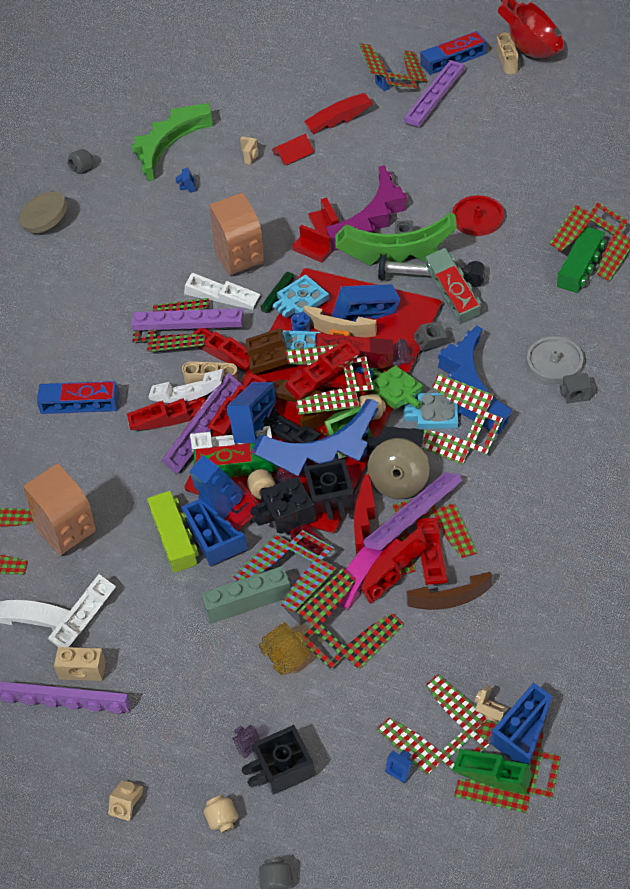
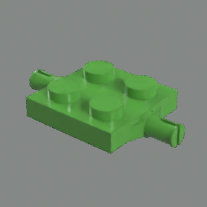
[369,365,423,410]

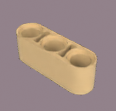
[496,32,518,74]
[182,361,239,384]

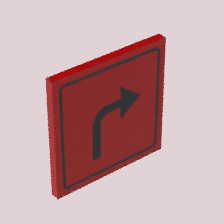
[224,481,259,531]

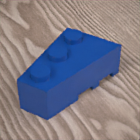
[332,284,400,322]
[227,382,277,443]
[189,455,245,519]
[182,498,248,566]
[490,682,552,766]

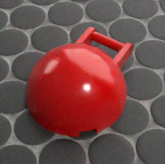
[498,0,564,58]

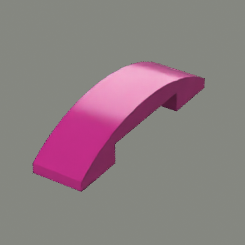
[339,543,389,610]

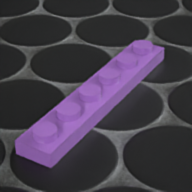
[404,60,465,127]
[131,308,244,331]
[161,373,243,474]
[363,472,462,550]
[0,682,131,714]

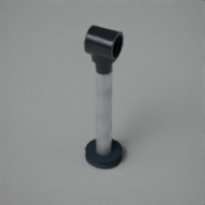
[378,253,485,287]

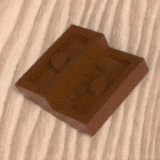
[246,328,288,374]

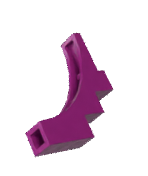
[326,165,408,251]

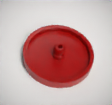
[452,195,504,236]

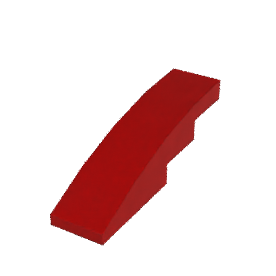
[304,93,373,135]
[193,328,250,370]
[285,339,360,400]
[208,373,268,436]
[127,396,206,430]
[354,474,375,555]

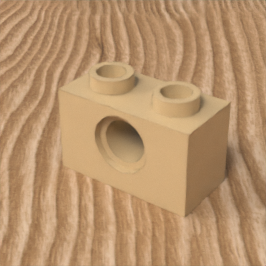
[54,647,106,681]

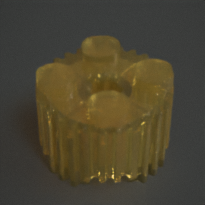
[258,622,310,675]

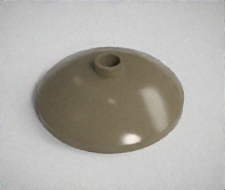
[368,438,430,499]

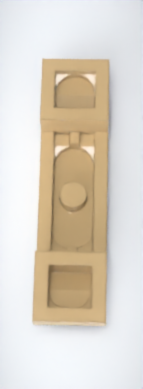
[303,305,377,338]

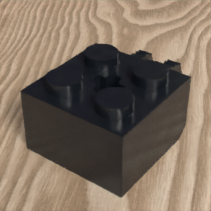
[366,427,424,472]
[304,459,354,520]
[250,476,316,534]
[242,725,315,795]

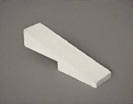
[184,273,260,310]

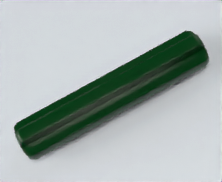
[260,271,294,313]

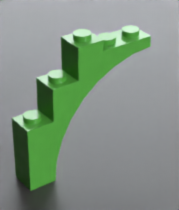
[132,103,213,181]
[335,212,457,266]

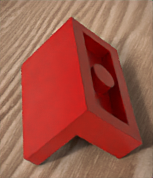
[272,133,313,165]
[308,197,339,235]
[292,225,332,263]

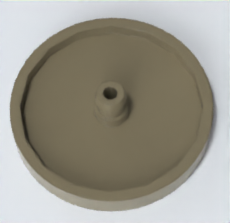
[20,191,67,233]

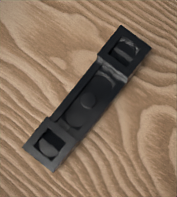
[262,407,321,443]

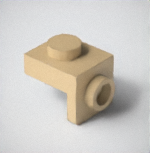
[240,136,258,165]
[475,685,510,722]
[108,780,143,821]

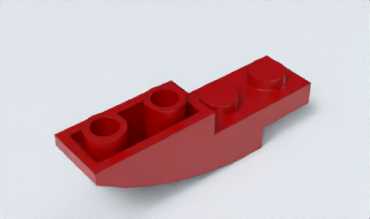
[361,529,428,604]

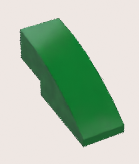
[452,749,533,795]

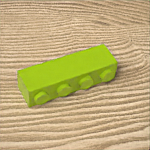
[147,491,199,573]

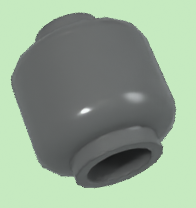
[67,149,93,173]
[259,858,292,889]

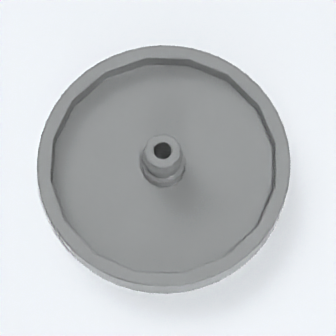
[527,337,584,384]

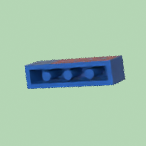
[420,31,486,75]
[37,381,119,414]

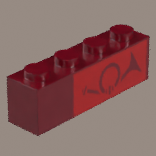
[314,333,393,369]

